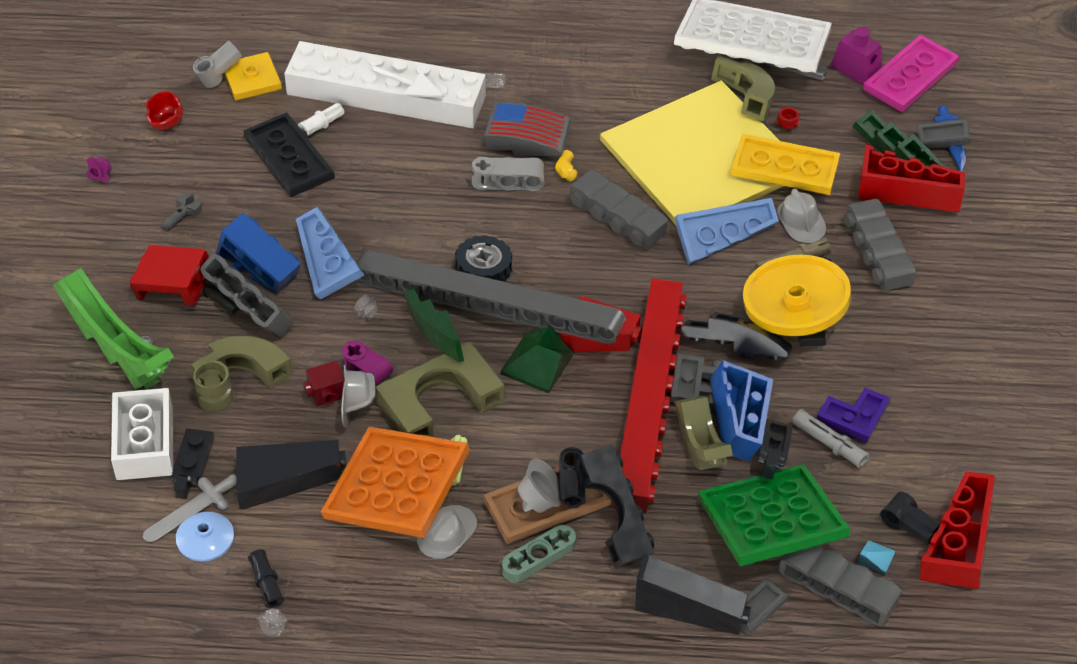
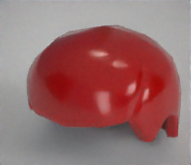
[145,91,183,130]

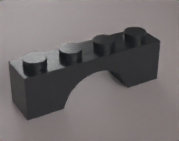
[575,445,654,570]

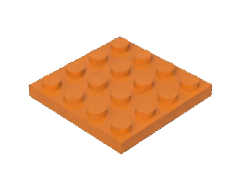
[321,427,470,538]

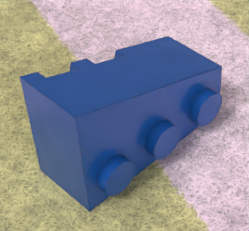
[216,213,301,295]
[710,360,773,462]

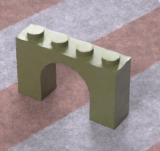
[375,342,504,437]

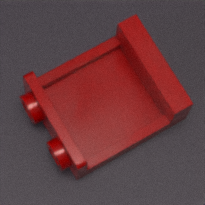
[130,245,209,306]

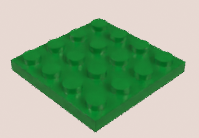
[698,464,850,566]

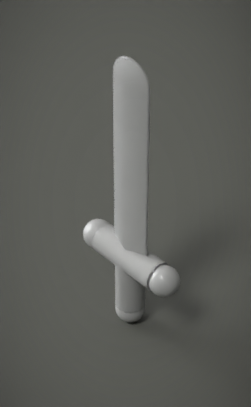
[143,474,236,542]

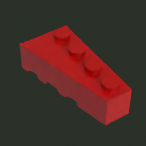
[858,144,965,212]
[920,471,995,589]

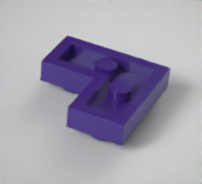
[817,387,890,443]

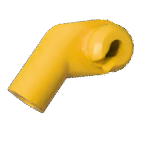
[555,150,578,182]

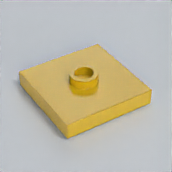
[224,52,282,101]

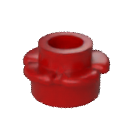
[776,107,800,130]

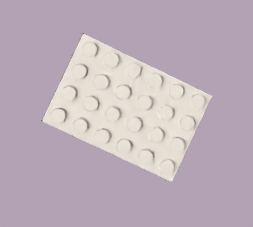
[674,0,832,73]

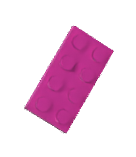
[863,34,960,112]

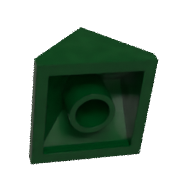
[501,326,573,394]

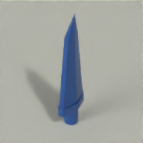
[933,106,966,172]

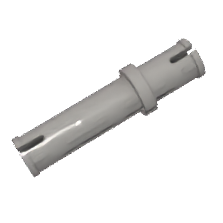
[792,409,869,468]

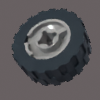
[455,235,512,282]

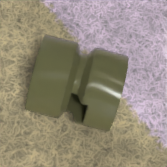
[193,360,233,412]

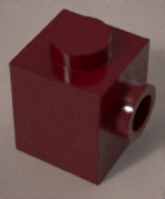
[303,361,345,407]

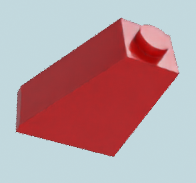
[560,295,643,352]

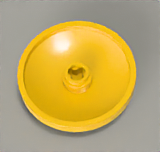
[743,255,851,336]

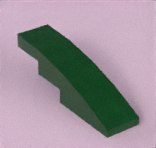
[852,109,946,167]
[404,288,464,362]

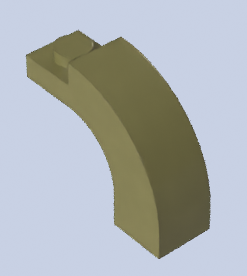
[711,55,775,121]
[191,336,292,389]
[674,396,733,470]

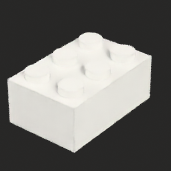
[111,388,173,480]

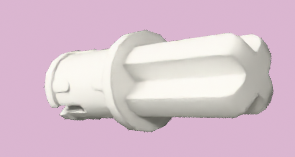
[298,103,345,137]

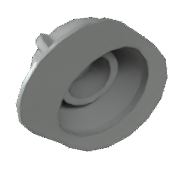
[777,188,826,244]
[342,365,376,428]
[517,458,560,513]
[417,505,477,559]

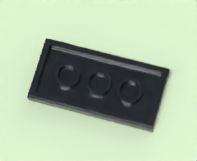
[243,112,335,198]

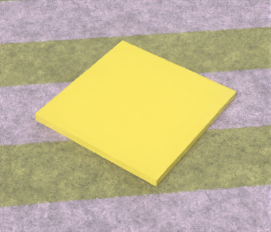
[600,80,784,225]

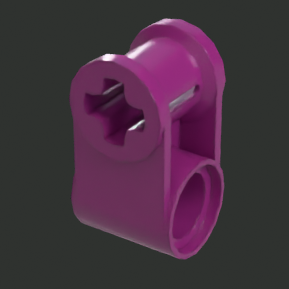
[342,341,393,389]

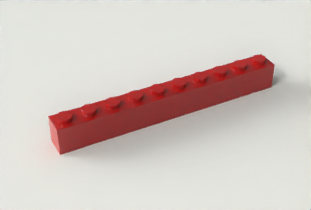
[613,278,687,514]

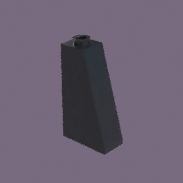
[236,440,346,510]
[635,554,751,635]

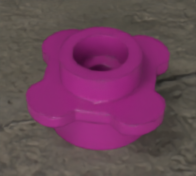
[86,157,112,183]

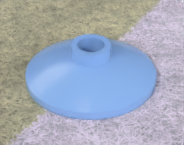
[176,512,234,562]

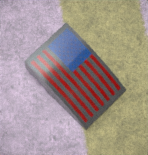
[484,102,571,157]

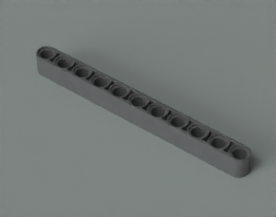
[355,250,626,344]

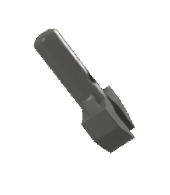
[162,193,202,230]

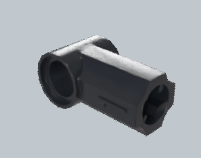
[559,447,586,508]
[880,492,941,545]

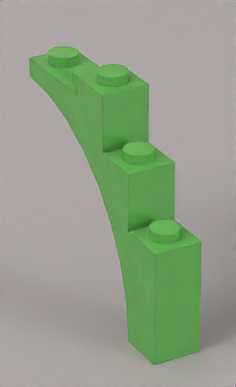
[53,268,174,389]

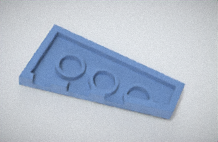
[674,198,779,266]
[296,207,364,300]

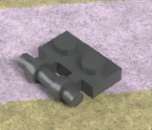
[670,354,721,410]

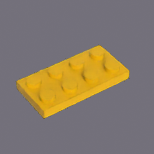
[731,134,840,195]

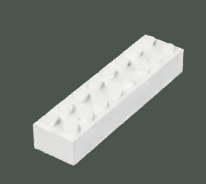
[284,41,486,128]

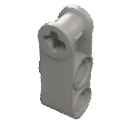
[471,157,545,191]

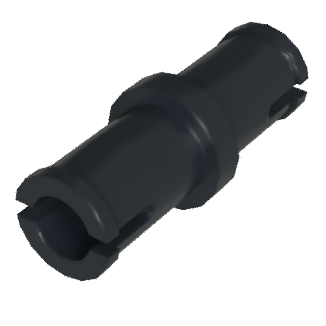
[248,549,285,609]

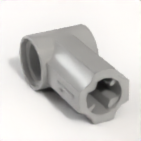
[193,41,242,88]

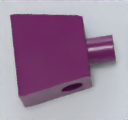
[831,27,882,86]

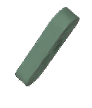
[502,525,576,582]

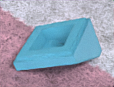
[858,540,896,575]

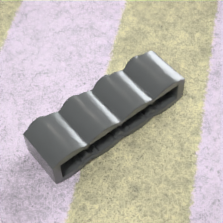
[570,170,668,249]
[844,198,916,291]
[200,254,293,338]
[779,545,902,627]

